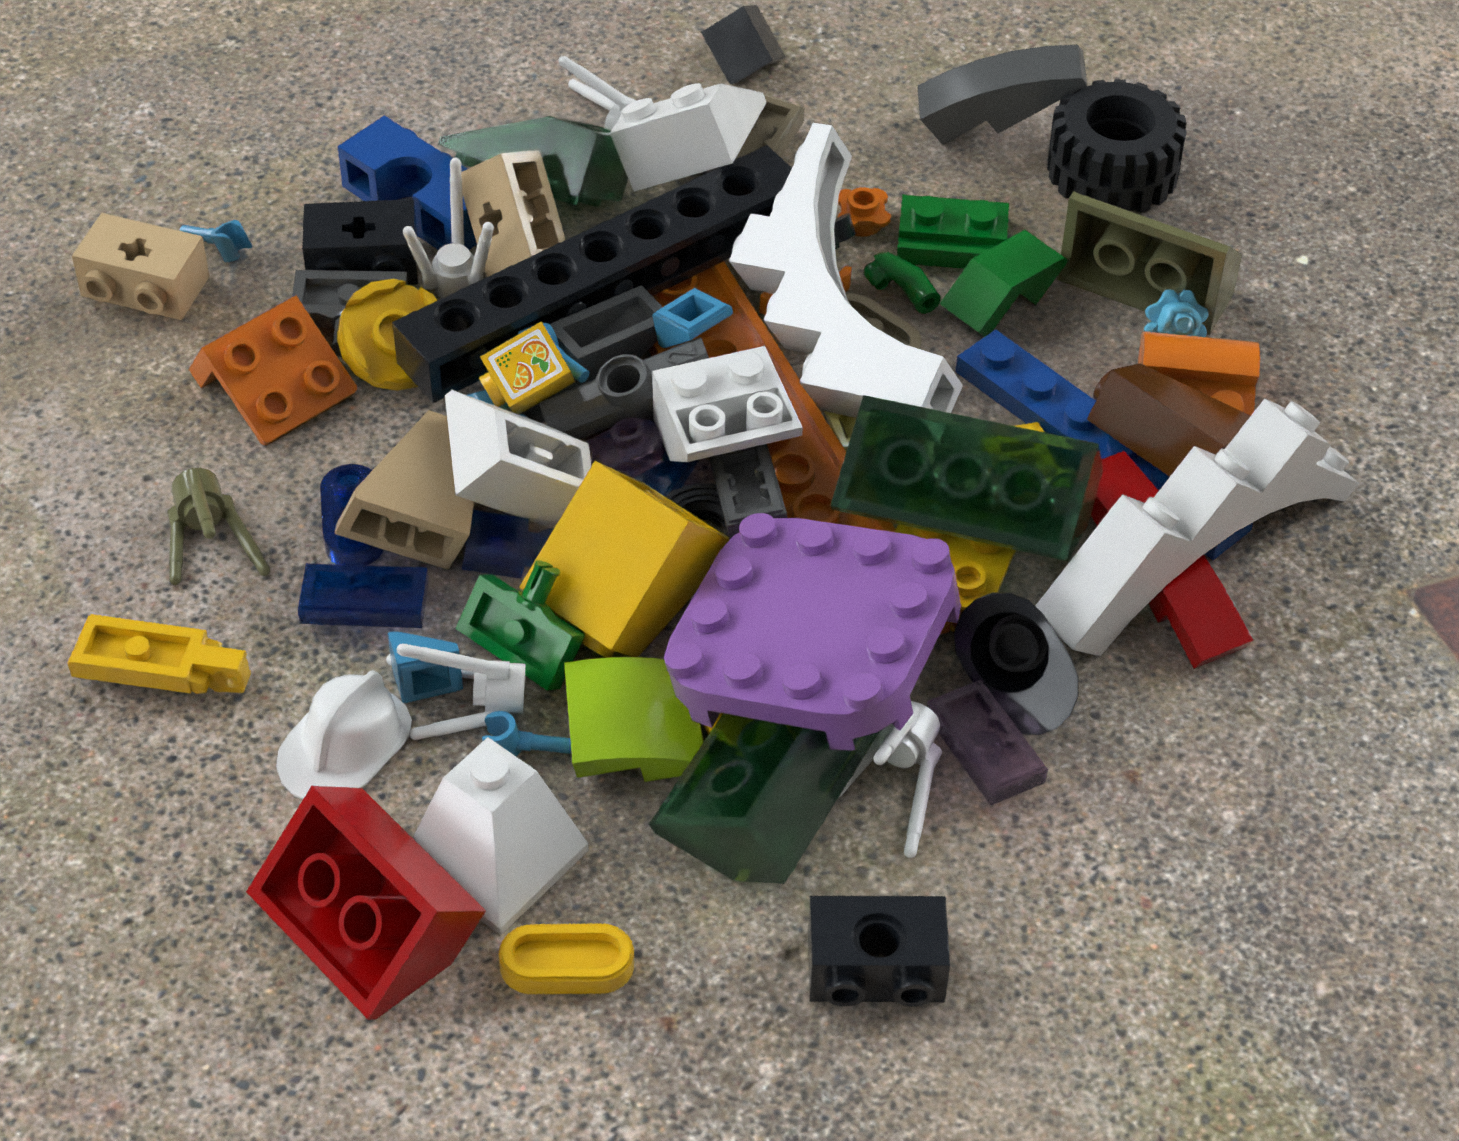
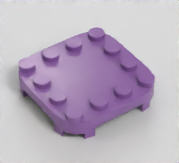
[664,513,961,750]

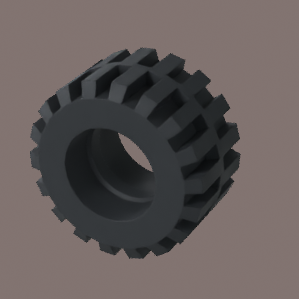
[1047,79,1187,213]

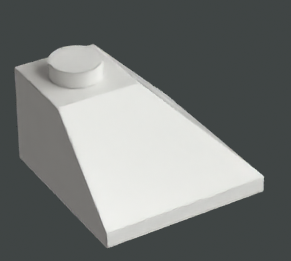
[413,737,589,936]

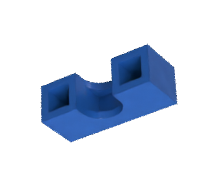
[337,115,477,250]

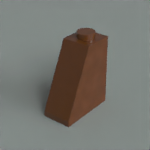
[1087,363,1250,477]

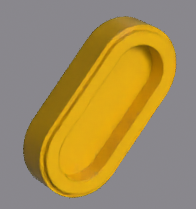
[498,923,634,995]

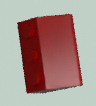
[246,786,486,1020]

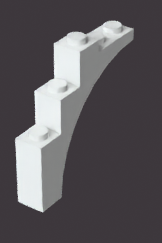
[729,123,963,436]
[1036,399,1359,656]

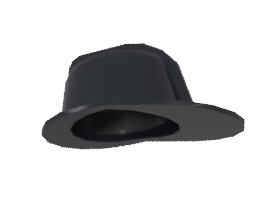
[954,592,1079,735]

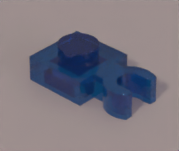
[462,510,554,579]

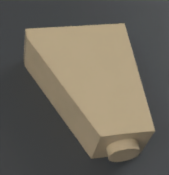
[335,410,474,570]

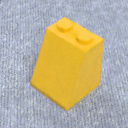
[519,461,729,658]

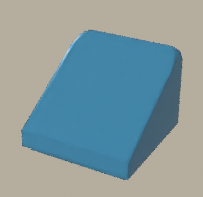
[652,288,733,348]
[388,632,463,703]

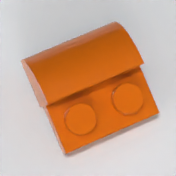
[1138,331,1260,416]

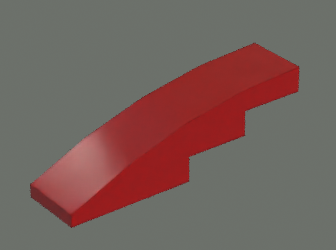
[1070,451,1254,669]

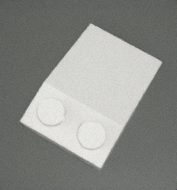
[610,83,767,192]

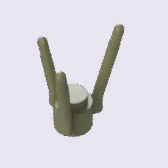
[167,468,270,585]

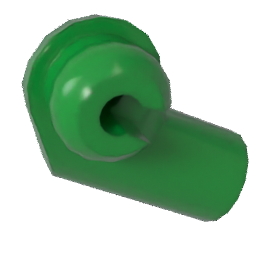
[863,252,941,314]

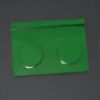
[897,195,1009,269]

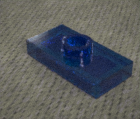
[298,563,429,628]

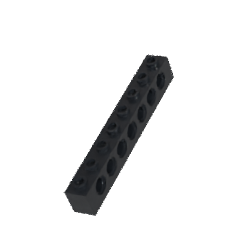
[392,145,792,403]

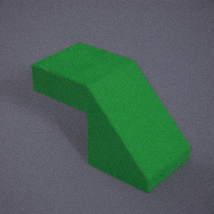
[939,230,1069,337]

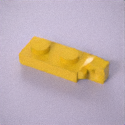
[67,614,251,694]

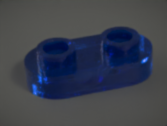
[320,464,384,568]

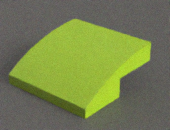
[564,657,707,782]

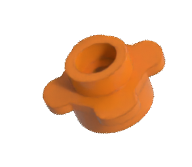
[838,187,891,237]

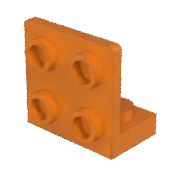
[188,295,357,446]

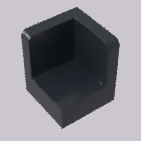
[701,5,785,84]

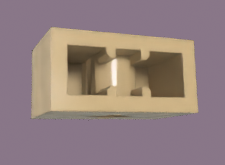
[461,150,566,277]
[72,213,210,320]

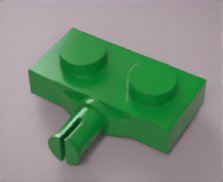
[455,560,585,691]

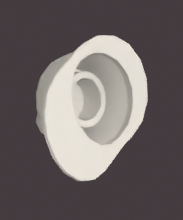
[276,670,412,800]

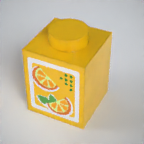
[479,321,575,415]

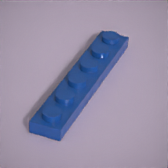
[955,329,1253,560]

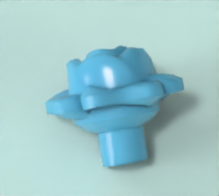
[1144,289,1209,337]

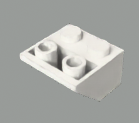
[652,346,803,462]
[445,390,592,528]

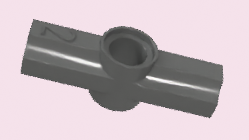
[539,337,709,440]

